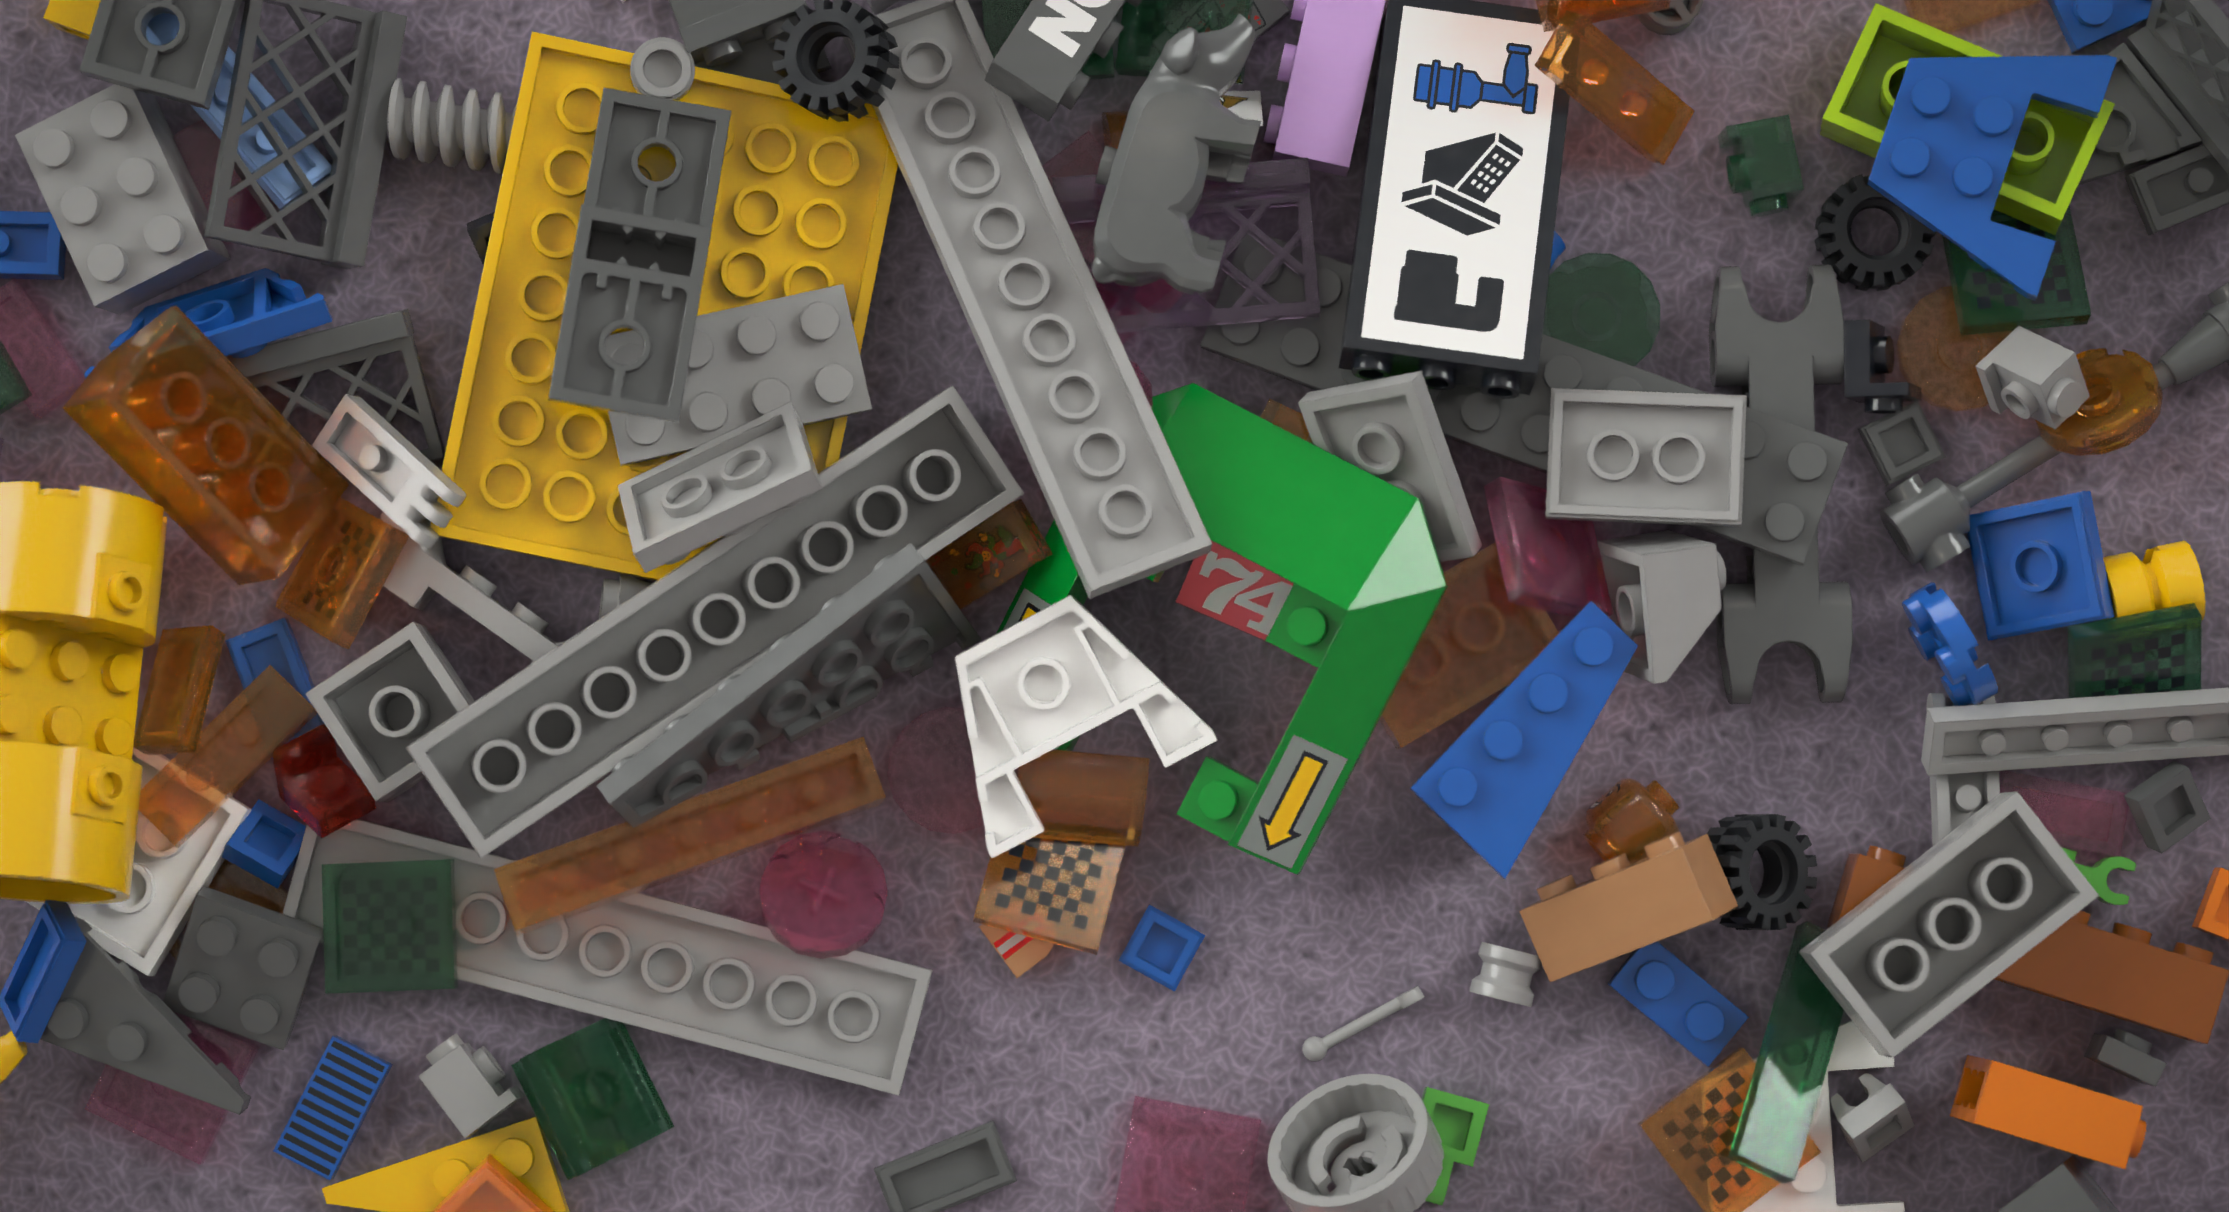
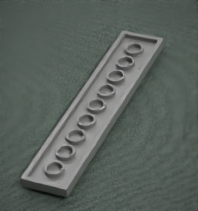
[843,0,1212,599]
[283,807,933,1095]

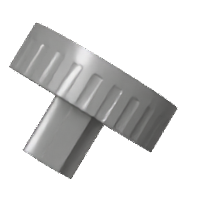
[1268,1074,1444,1212]

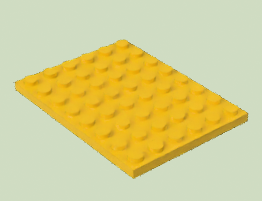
[430,31,898,581]

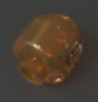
[1583,778,1680,864]

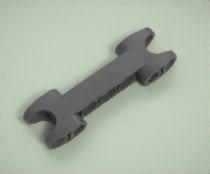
[1709,264,1853,704]

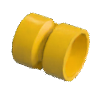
[2101,540,2206,640]

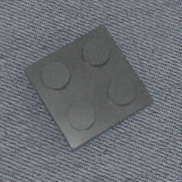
[163,886,326,1050]

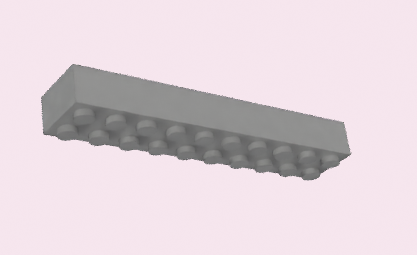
[405,386,1024,858]

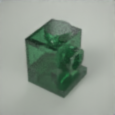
[1718,114,1804,217]

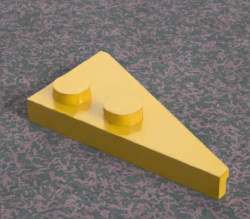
[322,1116,570,1212]

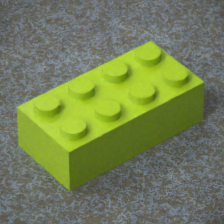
[1820,3,2115,235]

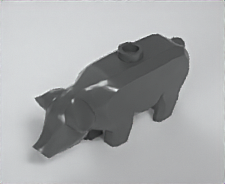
[1092,14,1261,295]

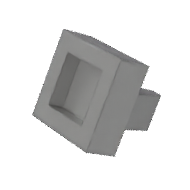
[1830,1073,1915,1163]

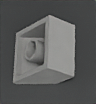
[1597,530,1726,684]

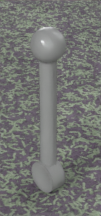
[1302,985,1425,1062]

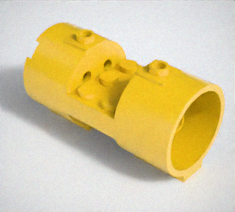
[0,482,167,904]

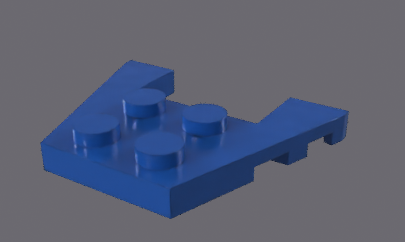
[1868,55,2117,301]

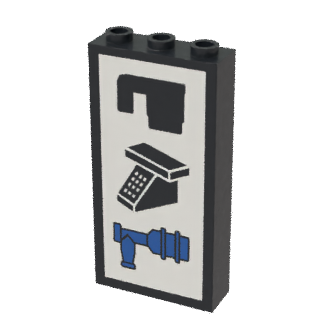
[1338,0,1579,399]

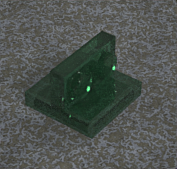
[511,1018,674,1180]

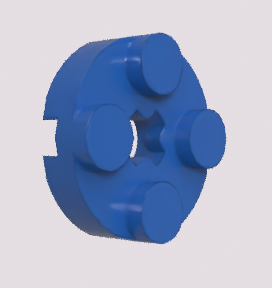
[1902,582,1998,706]

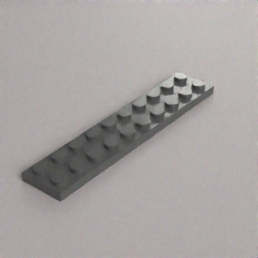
[1200,227,1848,567]

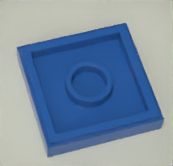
[1967,491,2115,641]

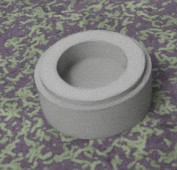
[630,37,695,101]

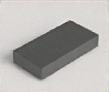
[874,1120,1017,1212]

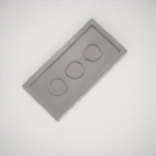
[605,284,872,466]

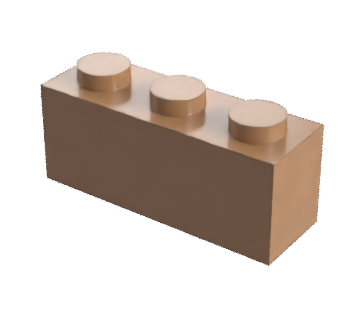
[1519,832,1738,982]

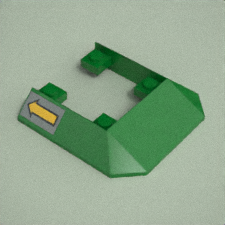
[996,383,1448,875]

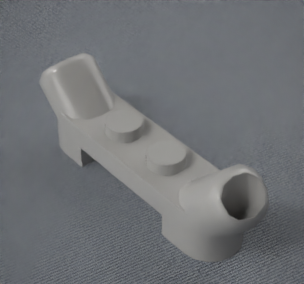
[367,512,565,664]

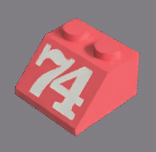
[1176,540,1294,642]

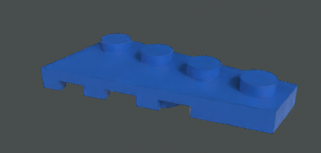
[1409,601,1638,879]

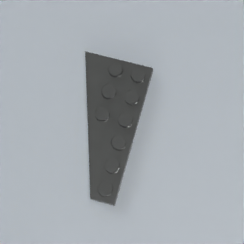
[596,543,982,828]

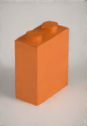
[1950,1055,2146,1169]

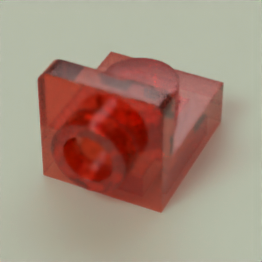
[272,724,376,838]

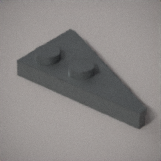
[40,917,251,1115]

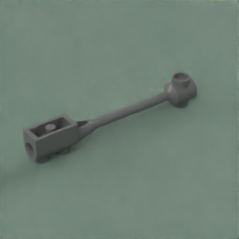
[1880,282,2229,572]

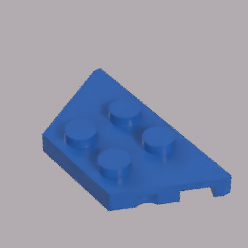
[84,268,332,399]

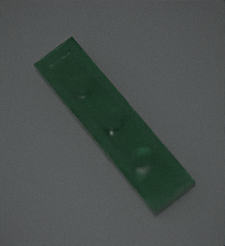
[1728,921,1844,1184]

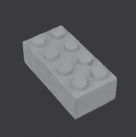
[1799,791,2099,1058]

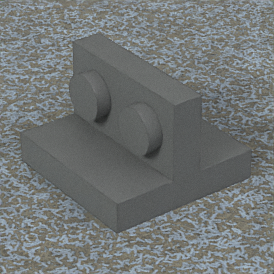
[669,0,831,84]

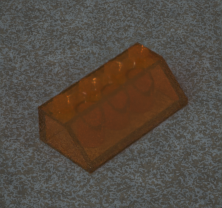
[62,306,349,585]

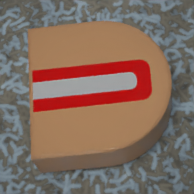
[979,901,1056,978]

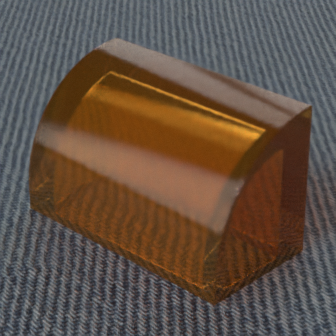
[1016,750,1149,847]

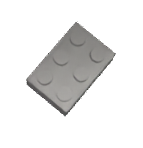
[15,84,231,315]

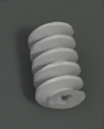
[387,77,517,175]

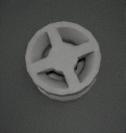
[1469,942,1542,1007]

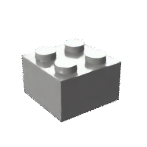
[305,622,475,803]

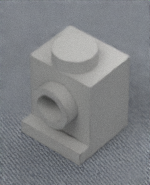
[1975,326,2090,429]
[418,1033,524,1138]

